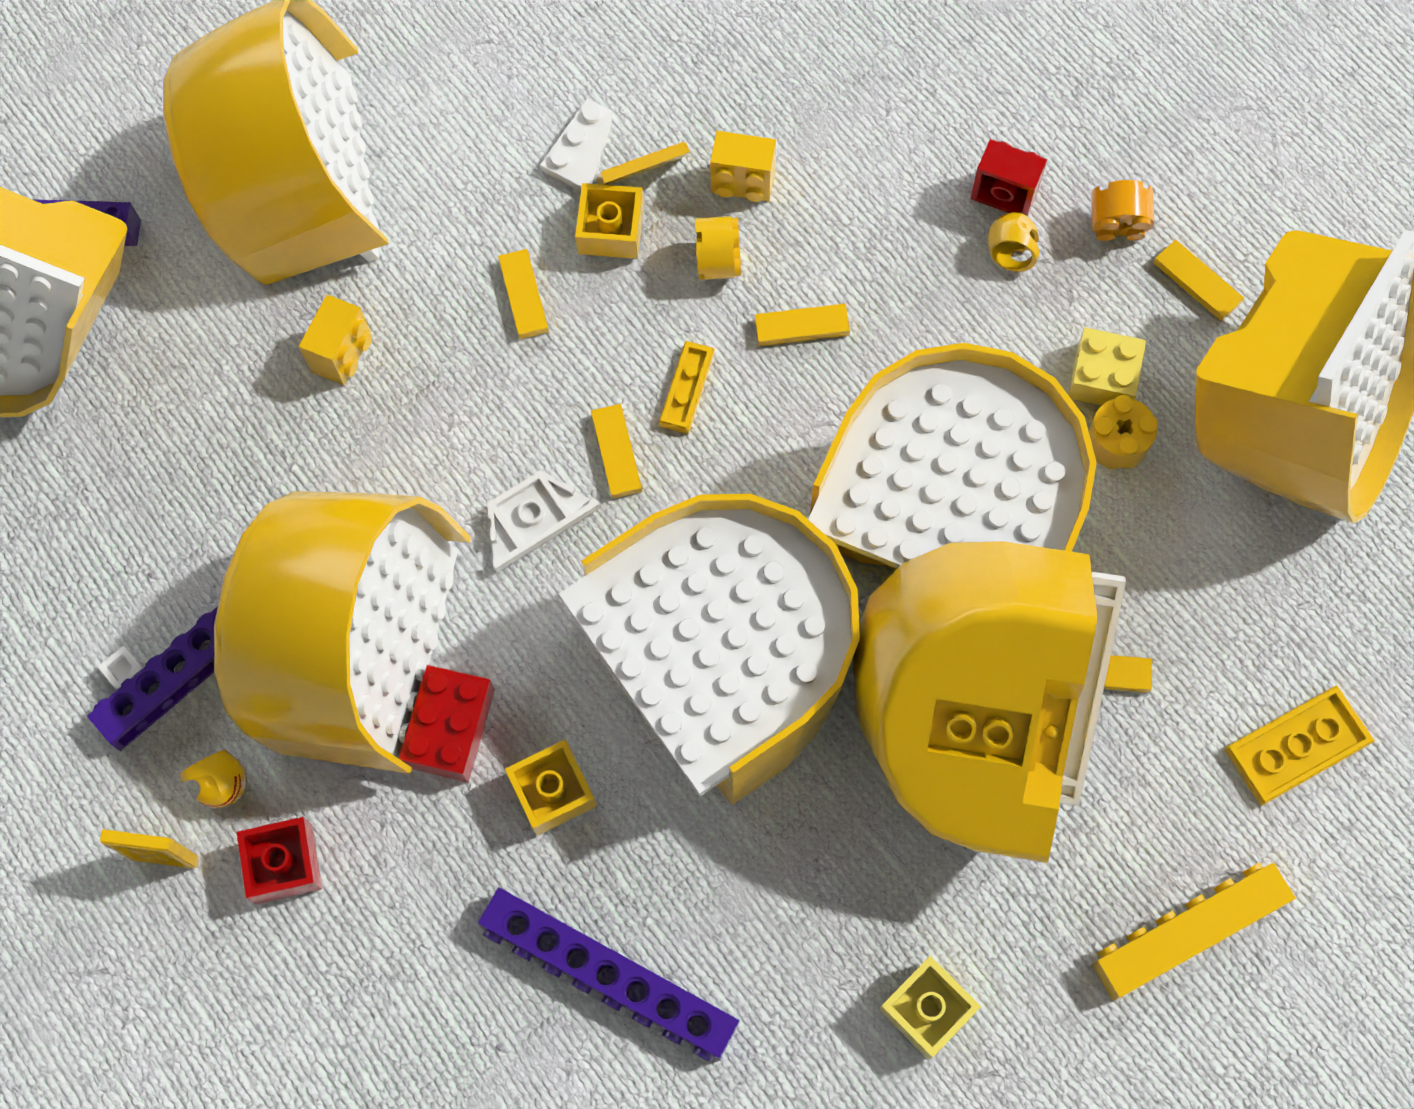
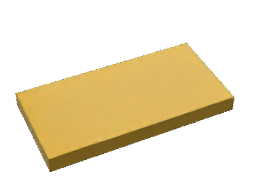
[1224,685,1375,806]

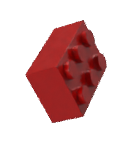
[399,665,495,783]

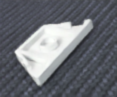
[487,470,600,572]

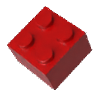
[970,139,1048,217]
[236,817,322,904]

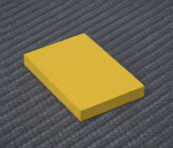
[596,141,690,185]
[99,829,199,869]

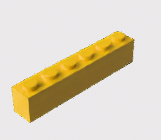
[1092,862,1297,1002]

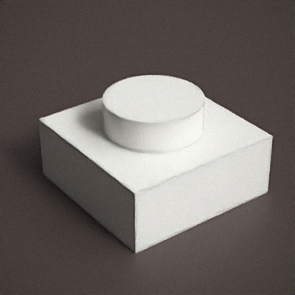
[98,646,143,690]

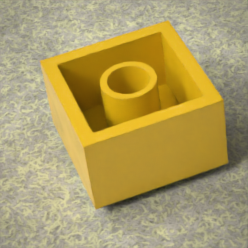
[710,130,776,202]
[575,183,644,259]
[298,294,372,386]
[505,739,597,836]

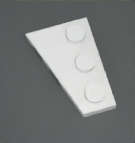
[540,98,613,192]

